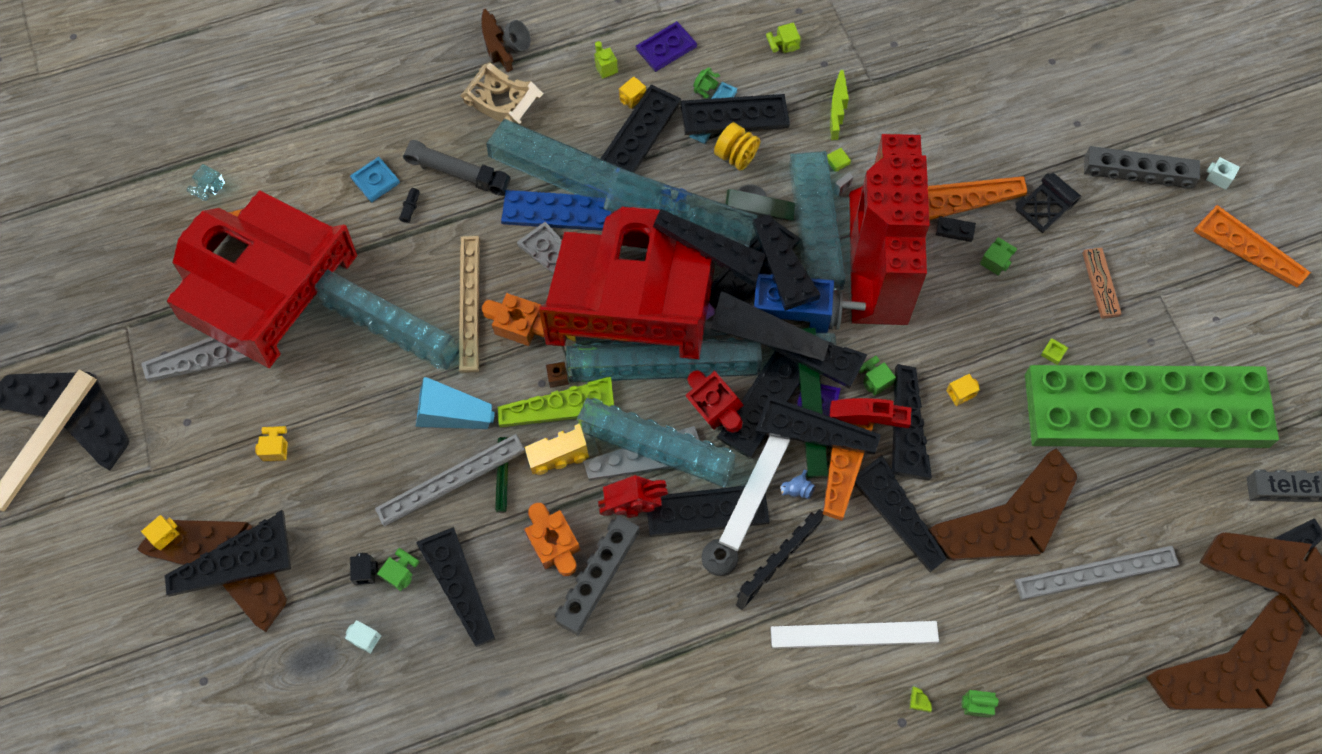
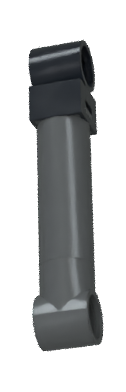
[403,140,511,196]

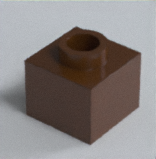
[546,361,569,388]

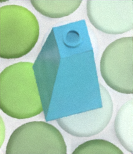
[416,377,495,429]

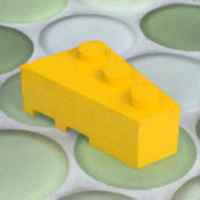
[525,423,589,475]

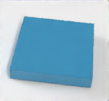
[350,157,400,202]

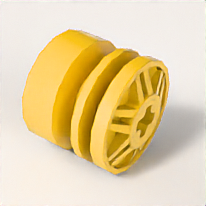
[714,122,760,171]

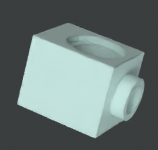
[1206,157,1240,190]
[345,620,381,654]

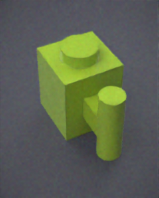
[766,22,801,53]
[594,41,618,79]

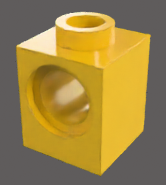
[619,76,646,109]
[946,373,980,406]
[141,515,179,551]

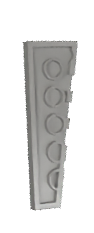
[141,337,251,382]

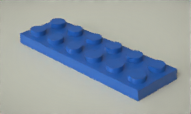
[501,190,613,231]

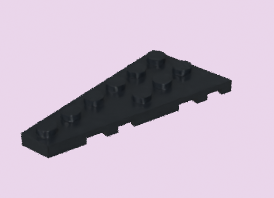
[165,510,291,597]

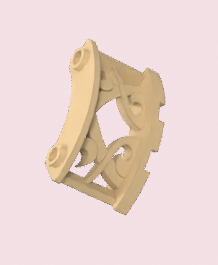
[460,62,543,126]

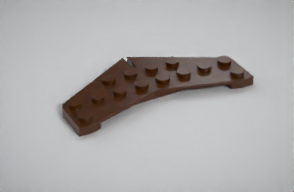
[928,448,1077,561]
[137,520,287,632]
[1200,532,1322,637]
[1146,594,1305,710]

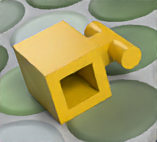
[255,426,288,462]

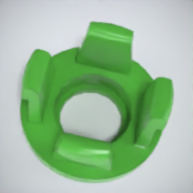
[693,67,720,99]

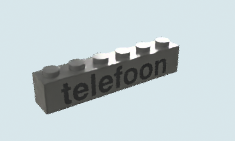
[1246,469,1322,502]

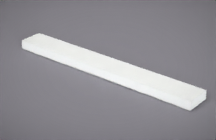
[719,436,790,551]
[771,621,939,649]

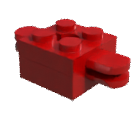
[685,370,744,433]
[598,475,668,518]

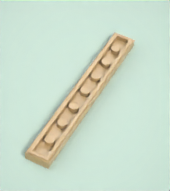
[459,236,480,373]
[0,369,97,512]

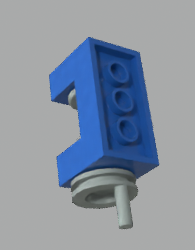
[754,274,866,334]

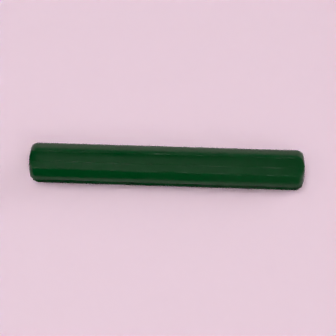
[495,437,508,513]

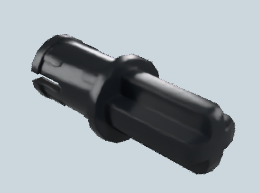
[399,188,420,223]

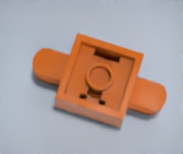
[482,293,545,346]
[524,503,581,576]

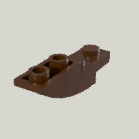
[481,8,514,73]

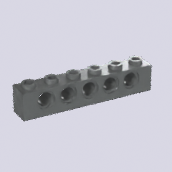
[1084,146,1200,188]
[555,515,640,636]

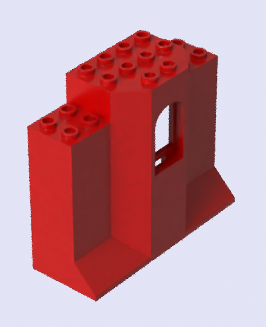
[849,134,930,325]
[167,190,357,369]
[539,207,715,360]

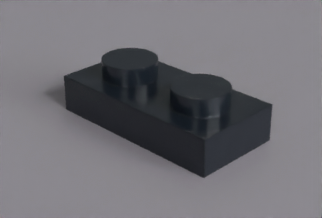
[936,216,976,242]

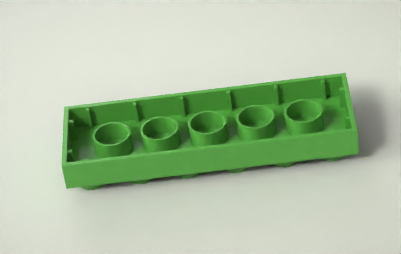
[1025,365,1279,448]

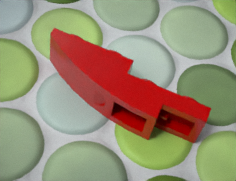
[829,398,911,428]

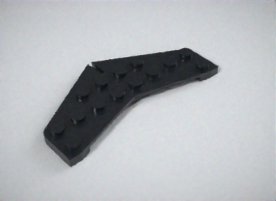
[0,372,129,471]

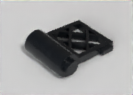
[1015,173,1081,234]

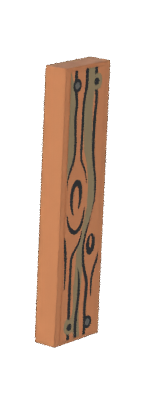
[1082,248,1122,319]

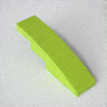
[830,70,849,140]

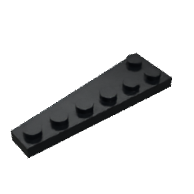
[855,456,947,573]

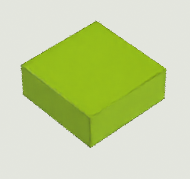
[826,148,851,172]
[1041,338,1068,365]

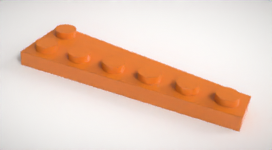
[928,176,1028,220]
[1193,205,1311,288]
[823,422,874,521]

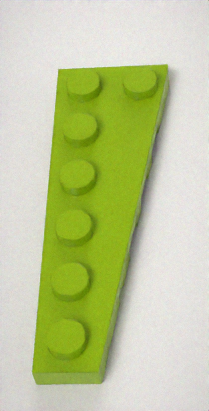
[498,377,615,427]

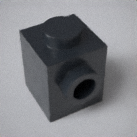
[350,553,378,586]

